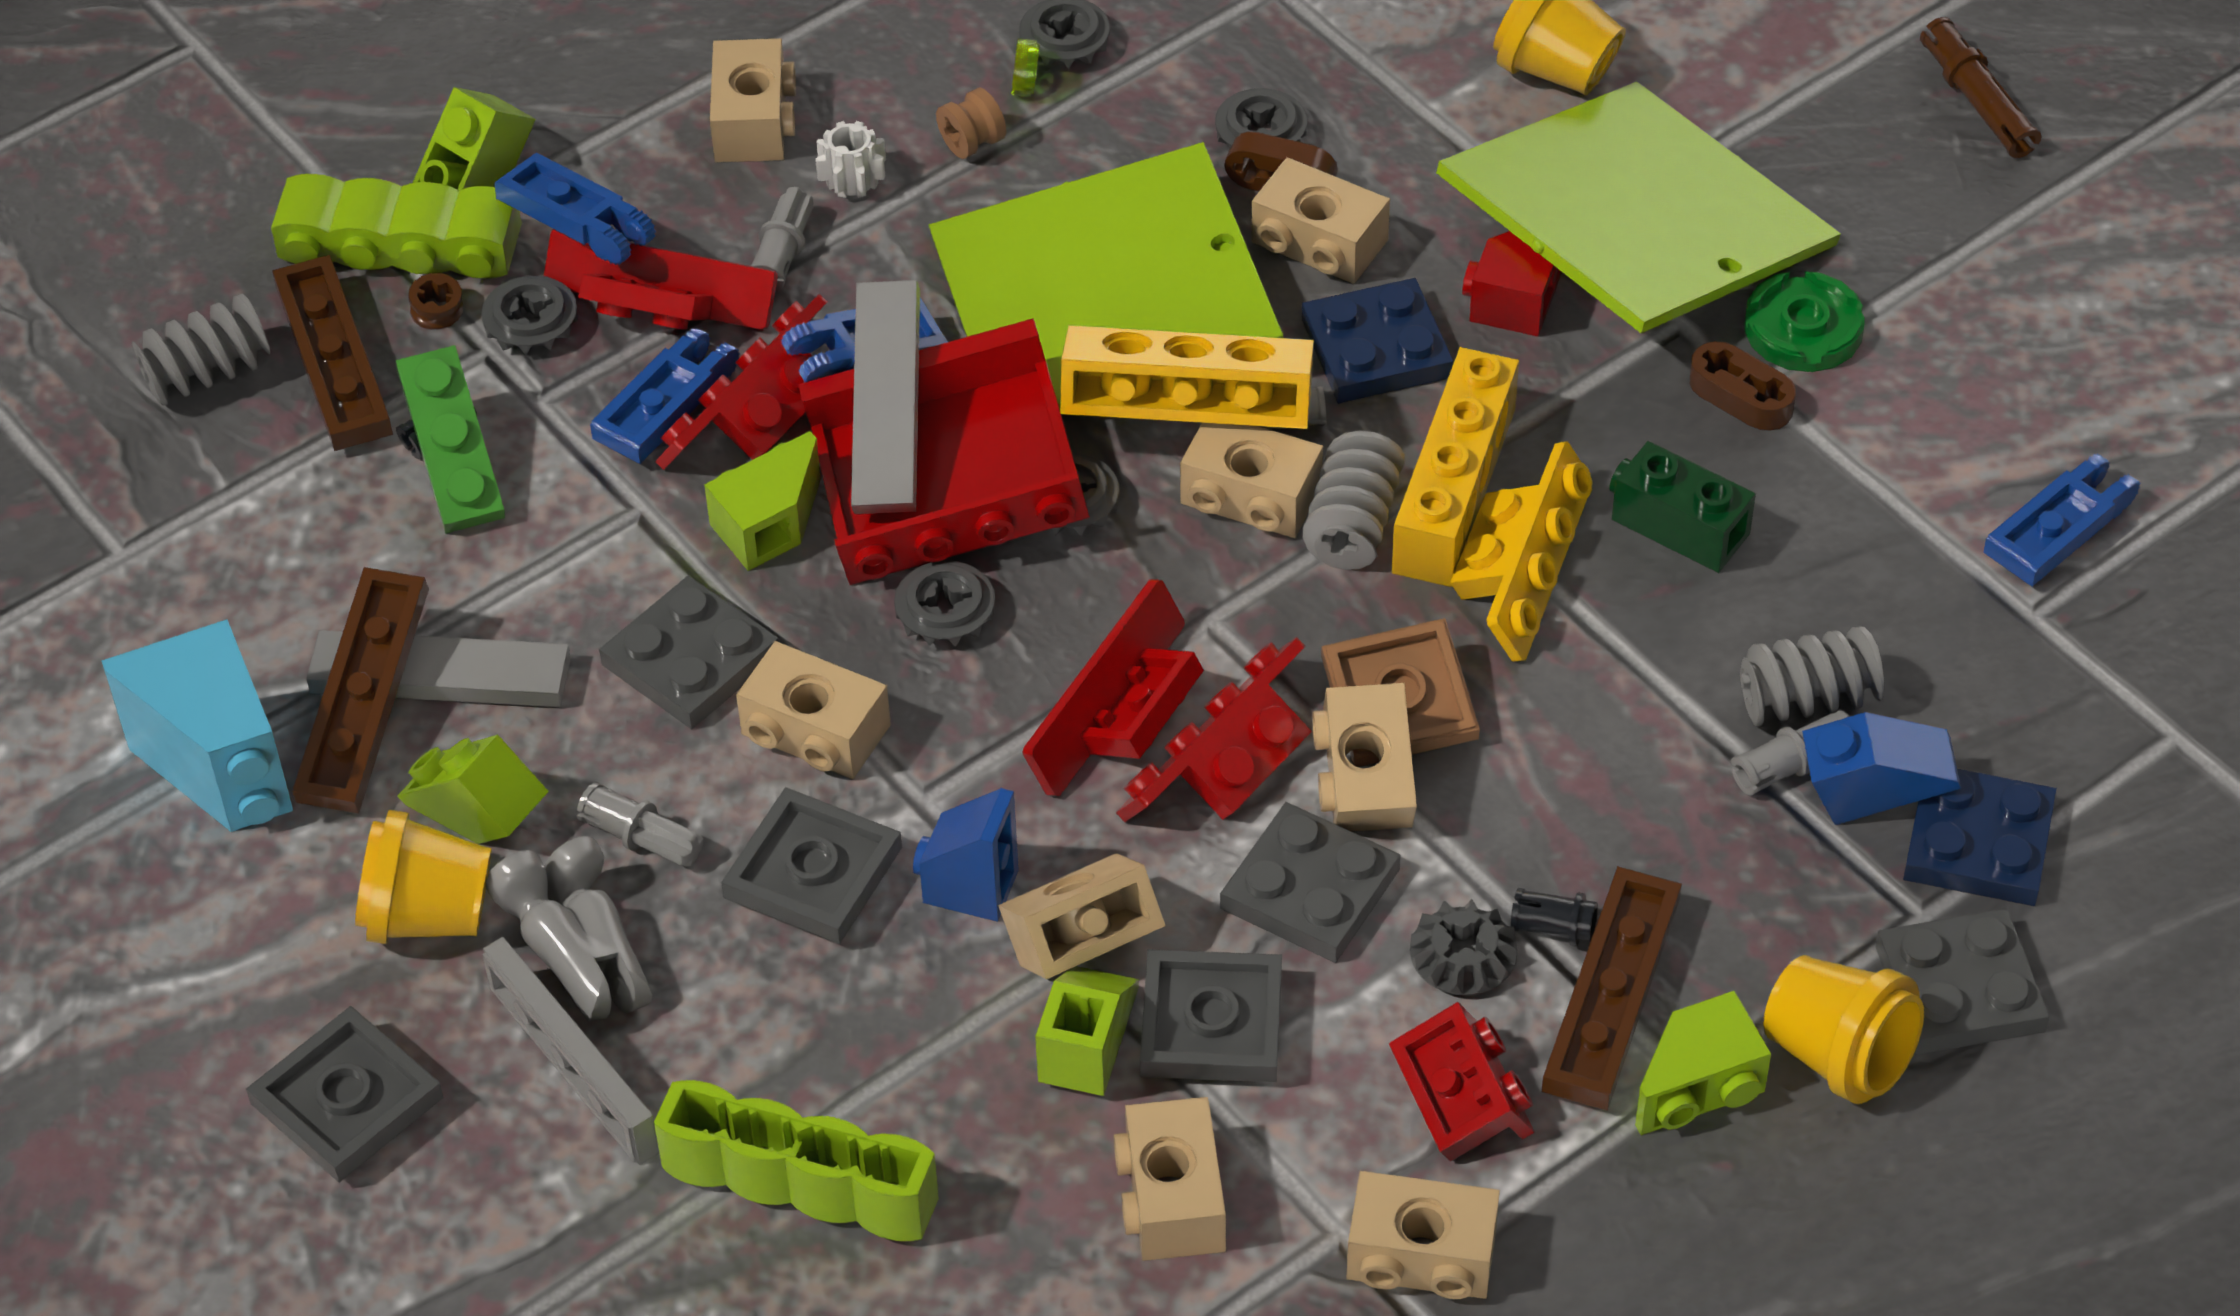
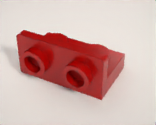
[1388,1002,1535,1162]

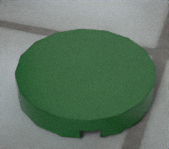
[1744,271,1865,372]

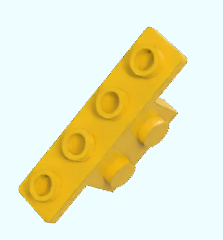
[1450,441,1593,662]

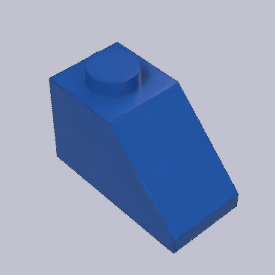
[1802,712,1961,825]
[913,788,1019,922]

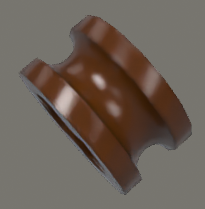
[408,273,463,330]

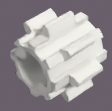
[815,121,886,198]

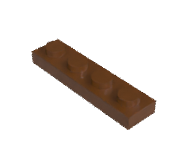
[272,255,393,451]
[292,567,429,814]
[1541,866,1682,1111]

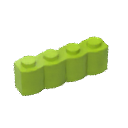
[271,174,522,278]
[654,1080,939,1241]

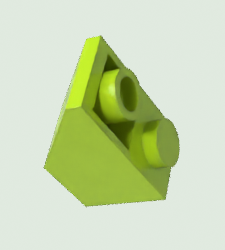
[413,87,536,190]
[704,431,821,571]
[397,734,549,844]
[1035,966,1139,1096]
[1635,991,1771,1135]

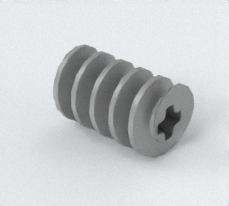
[132,294,270,406]
[1303,431,1405,570]
[1740,626,1884,726]

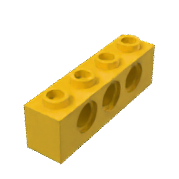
[1060,325,1314,429]
[1392,347,1519,587]

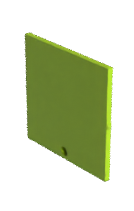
[1436,81,1841,333]
[928,142,1284,409]

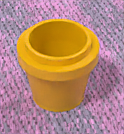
[1493,0,1626,95]
[355,810,492,944]
[1763,955,1924,1104]

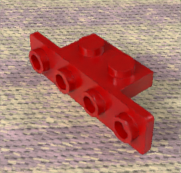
[543,229,778,329]
[655,293,828,470]
[1022,579,1204,796]
[1116,637,1312,822]

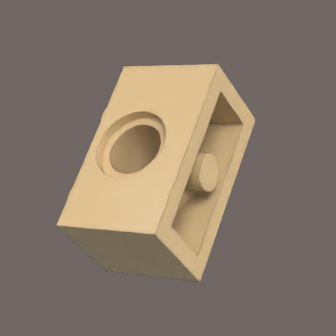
[710,38,796,162]
[1252,157,1390,284]
[1180,423,1323,538]
[736,641,891,779]
[1312,683,1417,832]
[998,853,1166,979]
[1113,1097,1226,1261]
[1346,1171,1500,1299]

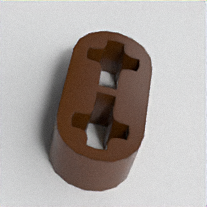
[1224,131,1338,191]
[1689,341,1796,431]

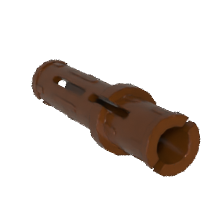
[1920,17,2042,158]

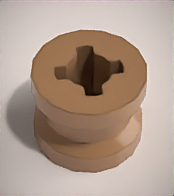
[936,87,1006,159]

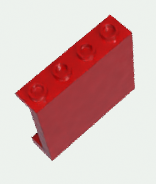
[798,318,1090,585]

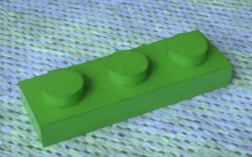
[396,345,505,534]

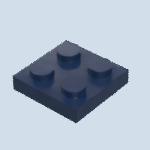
[1302,277,1454,404]
[1903,769,2057,906]

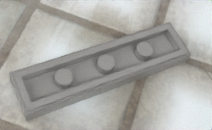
[851,280,920,514]
[306,630,571,707]
[482,937,659,1165]

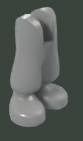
[486,836,652,1021]

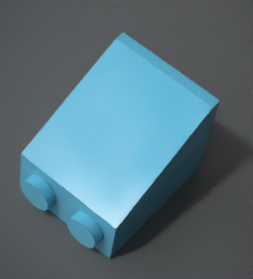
[101,619,293,832]

